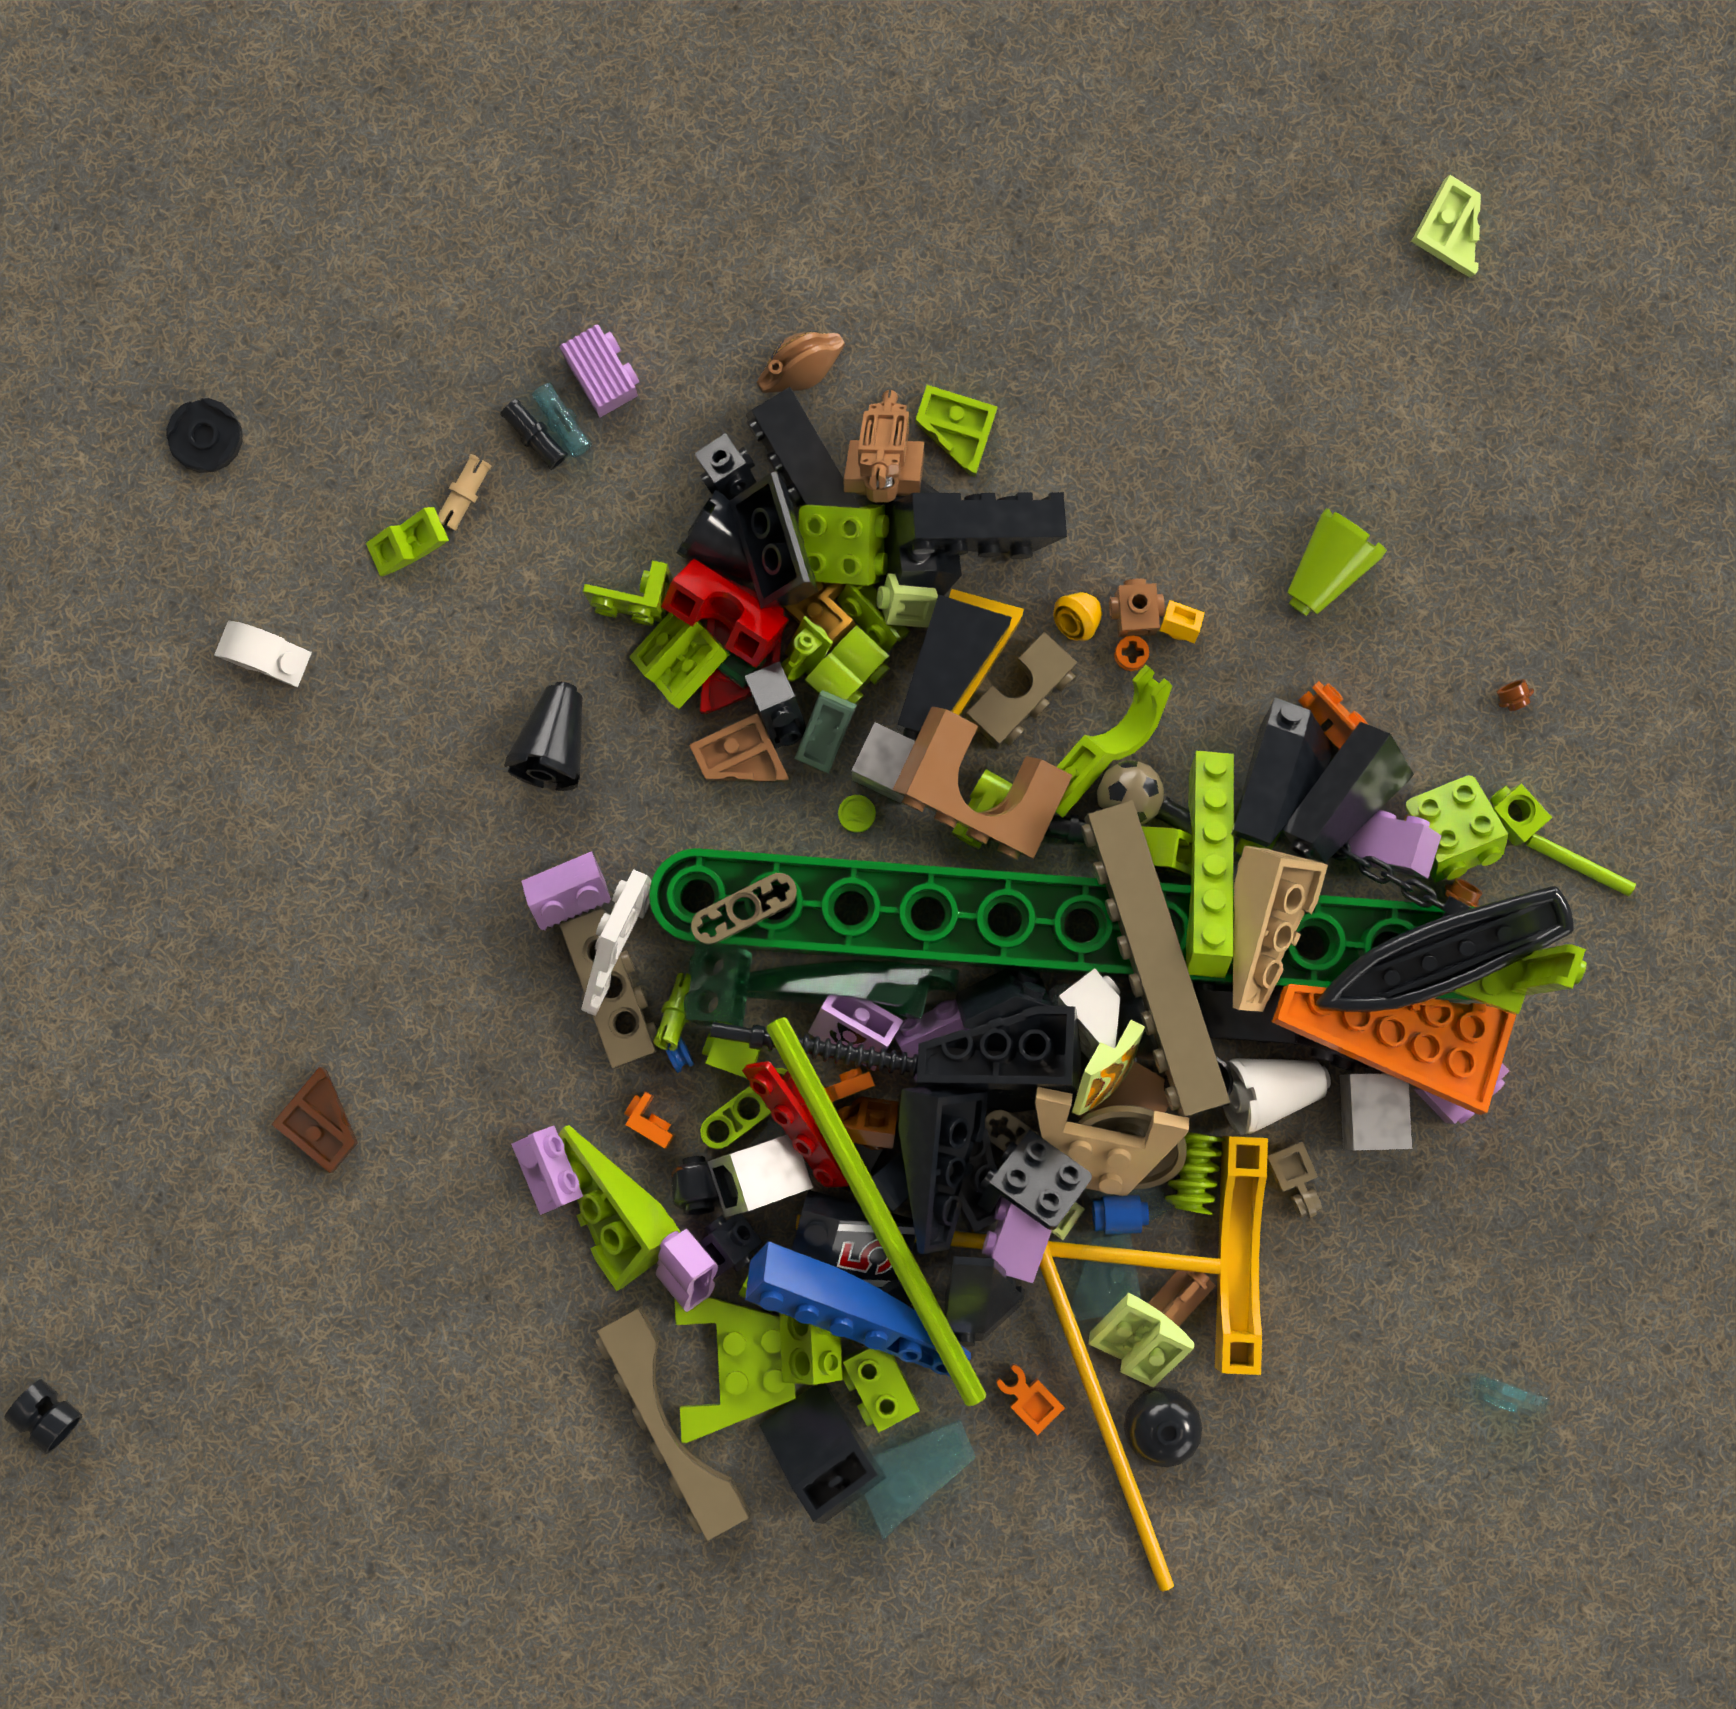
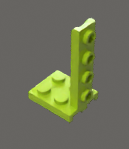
[1452,944,1586,1015]

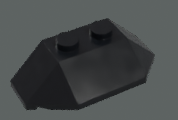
[876,480,962,596]

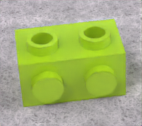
[842,1346,920,1433]

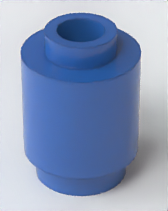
[1092,1194,1149,1235]

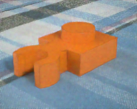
[824,1067,876,1102]
[996,1363,1065,1436]

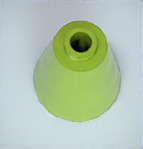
[1287,508,1387,616]

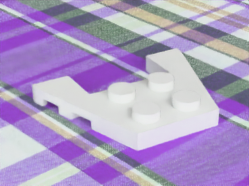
[581,869,652,1016]

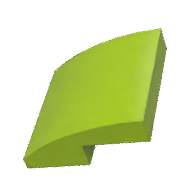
[629,612,730,709]

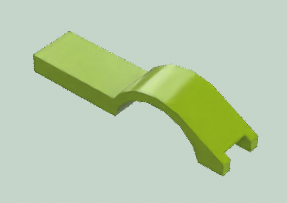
[1056,664,1173,818]

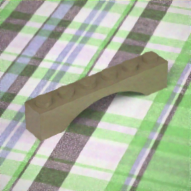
[596,1305,750,1541]

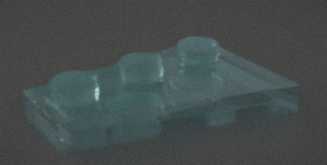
[865,1419,976,1540]

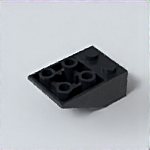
[759,1383,887,1524]

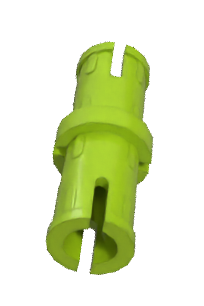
[653,973,700,1051]

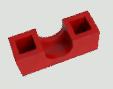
[661,559,789,668]

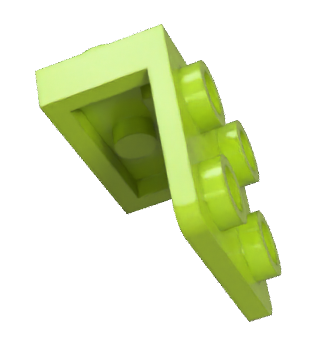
[799,504,890,586]
[1406,775,1508,883]

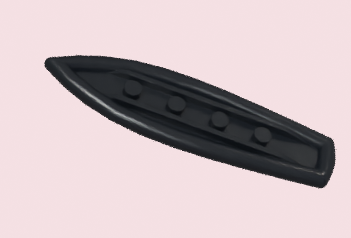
[1316,886,1574,1012]

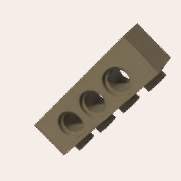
[559,908,658,1069]

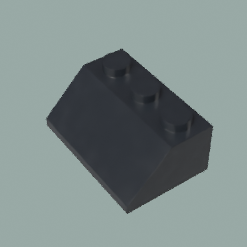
[729,472,818,609]

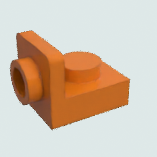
[624,1091,675,1148]

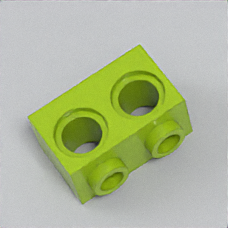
[779,1313,843,1385]

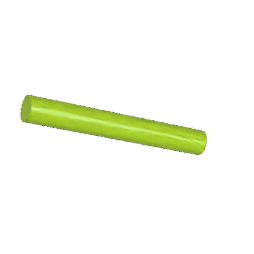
[1526,833,1636,897]

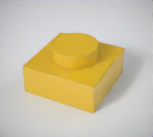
[1159,600,1205,644]

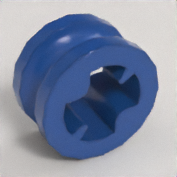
[665,1035,695,1073]

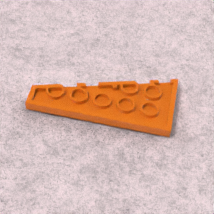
[1272,984,1516,1115]

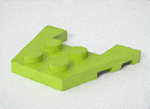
[674,1297,796,1443]

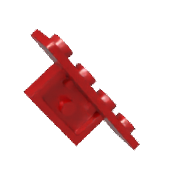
[742,1061,849,1188]

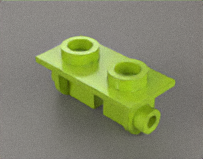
[837,584,910,654]
[781,616,833,681]

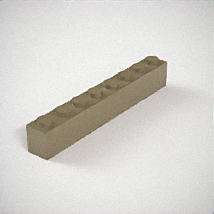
[1081,800,1230,1117]

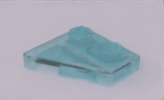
[1071,1234,1141,1321]
[1474,1373,1550,1413]

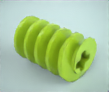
[1165,1132,1225,1215]

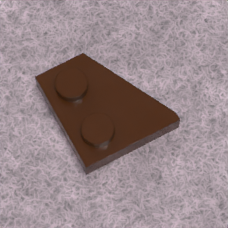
[272,1067,358,1173]
[819,1096,899,1150]

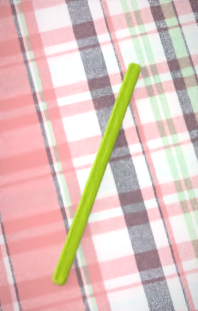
[767,1017,986,1406]

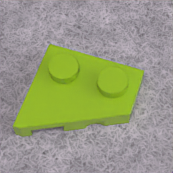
[915,385,998,477]

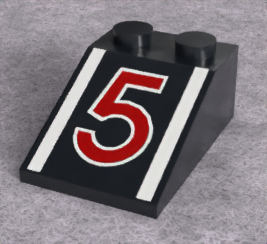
[792,1190,916,1289]

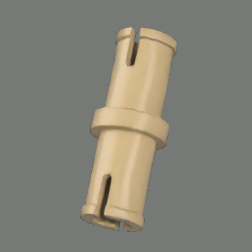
[438,454,492,531]

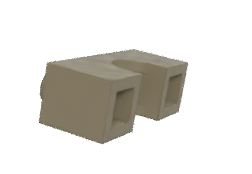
[965,632,1077,749]

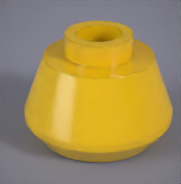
[1053,592,1102,641]

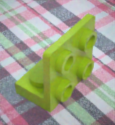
[583,560,673,626]

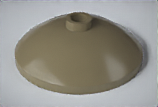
[1077,1105,1187,1190]

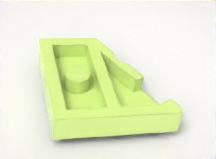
[1411,175,1481,277]

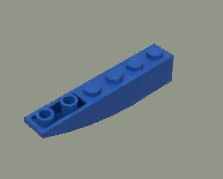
[745,1241,971,1376]

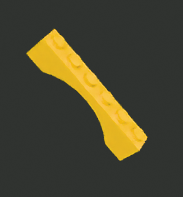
[1215,1136,1268,1375]

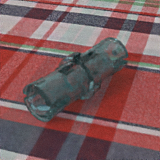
[532,383,592,458]

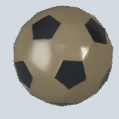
[1097,760,1164,825]

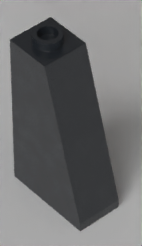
[897,595,1012,741]
[1282,721,1414,863]

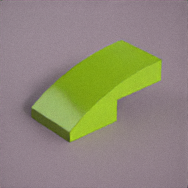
[366,507,449,576]

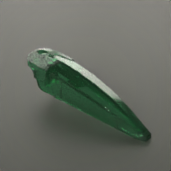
[705,960,959,1020]

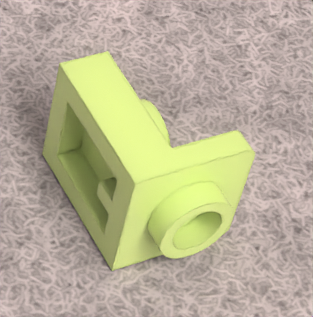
[877,573,938,628]

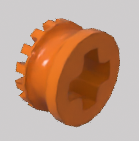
[1114,635,1150,671]

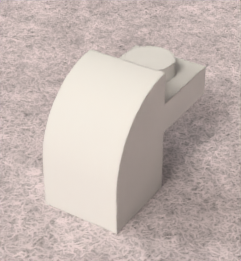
[214,621,312,687]

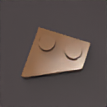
[689,713,789,782]

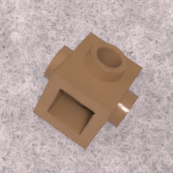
[1109,579,1165,638]

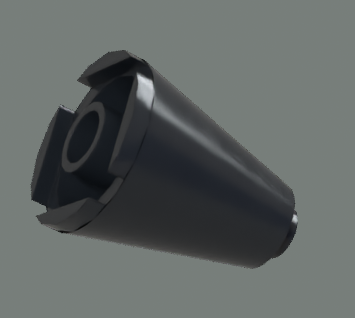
[676,490,753,582]
[504,682,583,791]

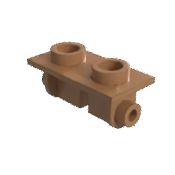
[1148,1270,1216,1327]

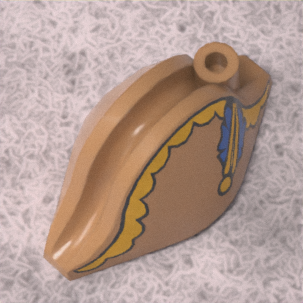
[757,332,845,393]

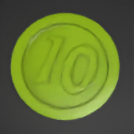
[838,795,876,833]

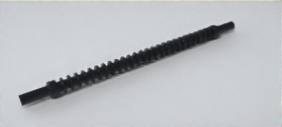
[710,1022,1077,1102]

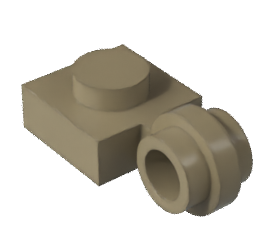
[1267,1142,1322,1219]

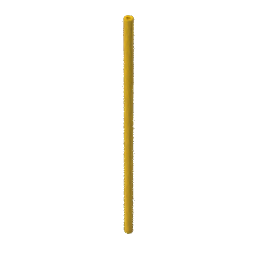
[796,1215,1221,1274]
[1039,1244,1174,1591]

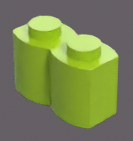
[805,625,890,705]

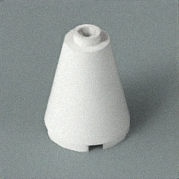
[1223,1058,1331,1135]

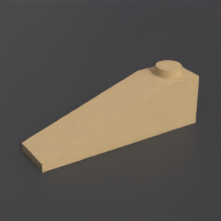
[1233,846,1328,1012]

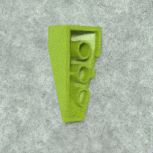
[558,1125,681,1291]

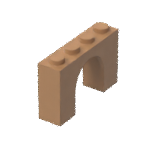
[892,707,1073,860]

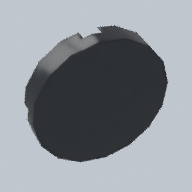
[166,398,243,473]

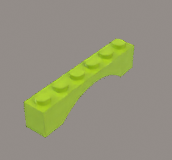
[1186,751,1234,978]

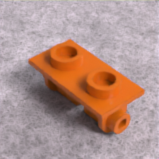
[1298,681,1368,750]

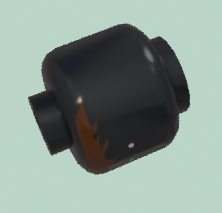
[671,1156,720,1215]

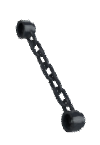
[1331,842,1471,918]

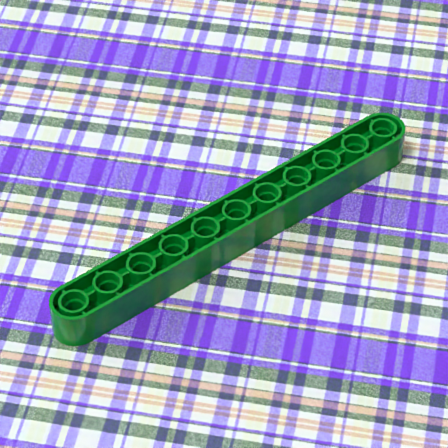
[649,848,1474,1003]

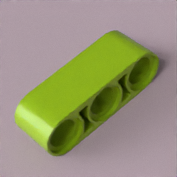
[700,1068,788,1149]

